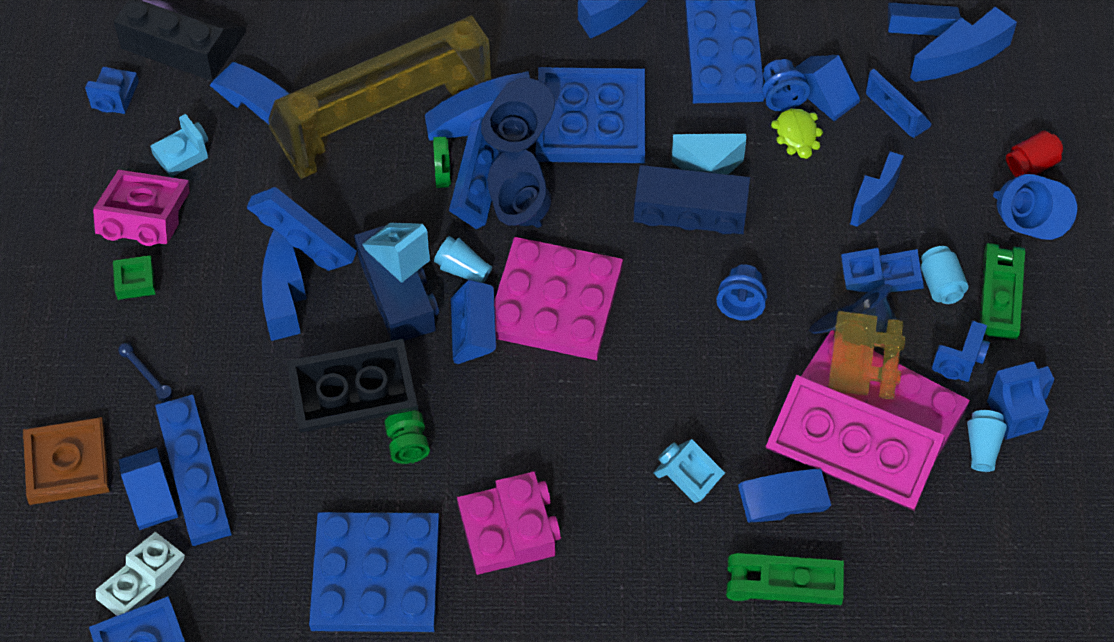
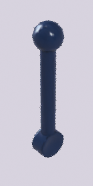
[118,343,173,402]

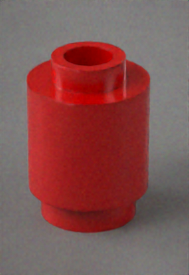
[1006,130,1063,177]

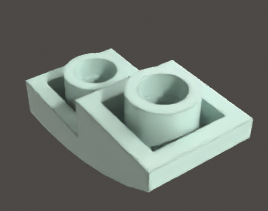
[96,532,185,616]

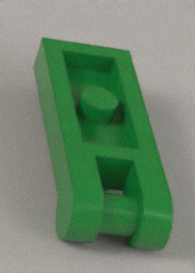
[980,243,1025,340]
[726,553,844,605]

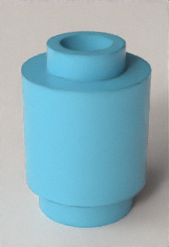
[921,246,969,304]

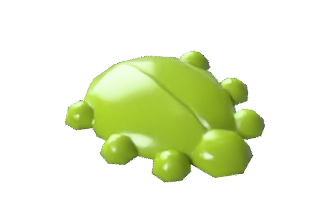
[771,109,823,159]

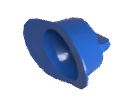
[993,174,1077,240]

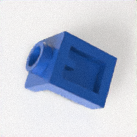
[85,67,139,114]

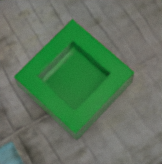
[113,255,156,300]

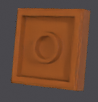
[23,417,110,505]

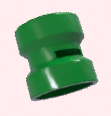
[384,410,430,464]

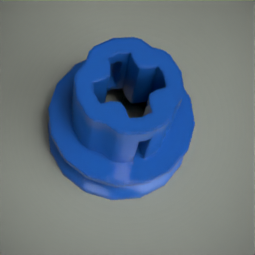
[762,59,810,111]
[716,265,767,320]

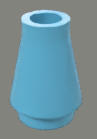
[434,236,492,283]
[967,410,1007,472]

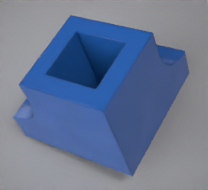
[987,361,1054,440]

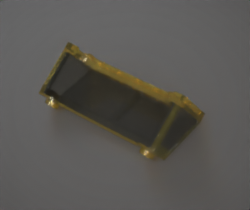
[268,15,491,179]

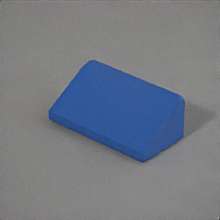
[888,3,961,36]
[866,69,931,138]
[451,280,496,364]

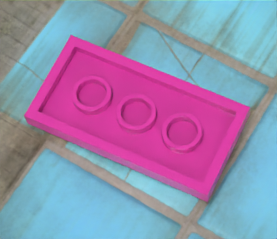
[801,330,970,459]
[766,375,945,511]

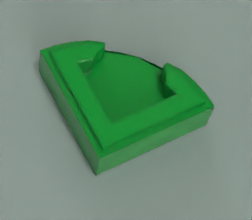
[433,137,451,188]

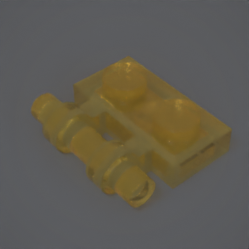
[828,311,905,399]

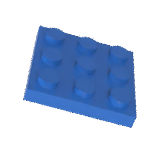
[536,67,645,163]
[309,512,439,632]

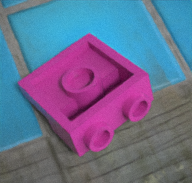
[93,170,189,246]
[457,472,561,575]

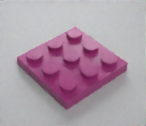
[494,237,623,360]

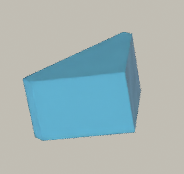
[671,134,746,175]
[362,223,430,283]

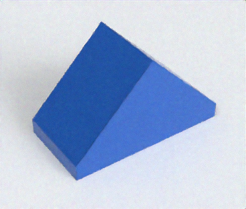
[795,55,860,121]
[119,448,178,530]

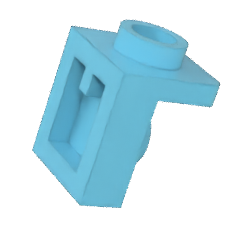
[150,114,208,177]
[653,439,725,503]

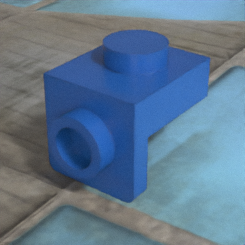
[932,321,990,382]

